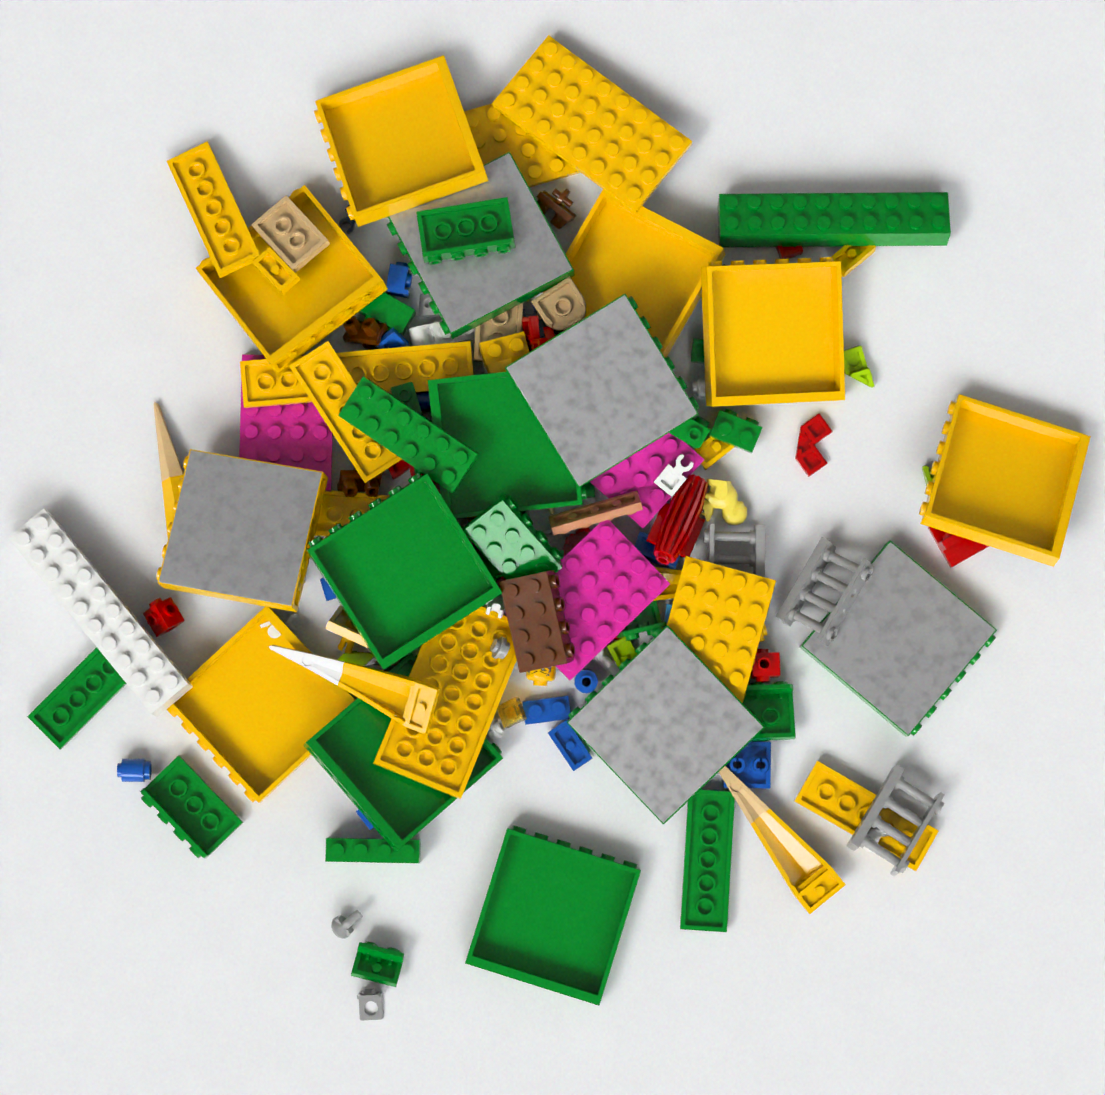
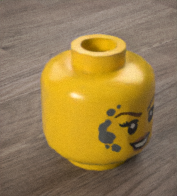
[526,666,556,686]

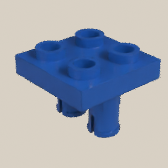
[723,742,771,789]

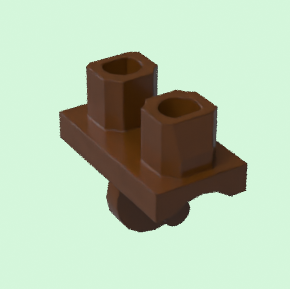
[536,188,577,229]
[342,316,388,350]
[337,467,382,497]

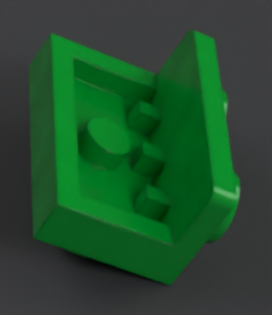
[709,409,763,454]
[617,601,667,641]
[351,942,404,987]

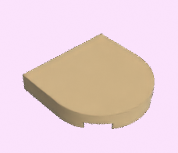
[531,276,586,331]

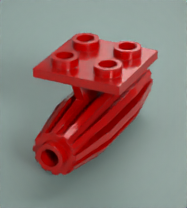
[646,474,708,565]

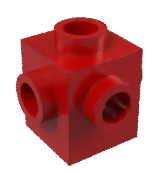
[143,597,185,637]
[750,649,781,682]

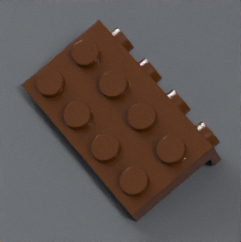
[499,570,575,673]

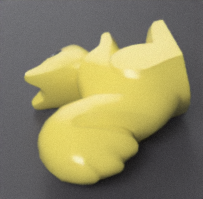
[701,479,747,526]

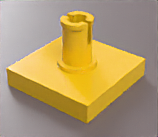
[325,604,368,653]

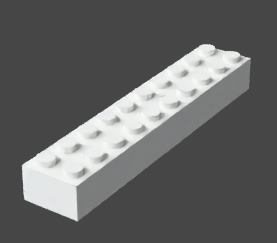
[8,509,193,717]

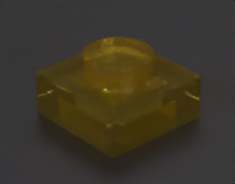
[497,697,527,728]

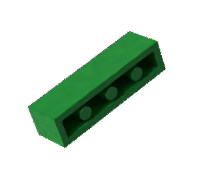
[355,293,416,336]
[325,838,421,863]

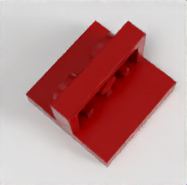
[928,527,989,568]

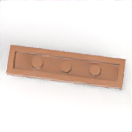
[548,491,643,536]

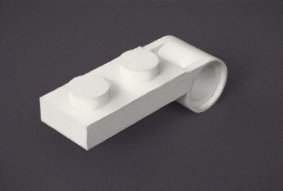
[408,322,475,346]

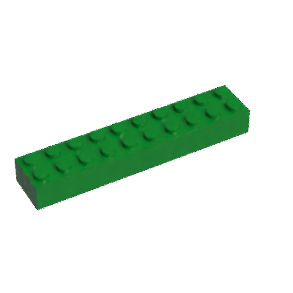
[717,192,951,247]

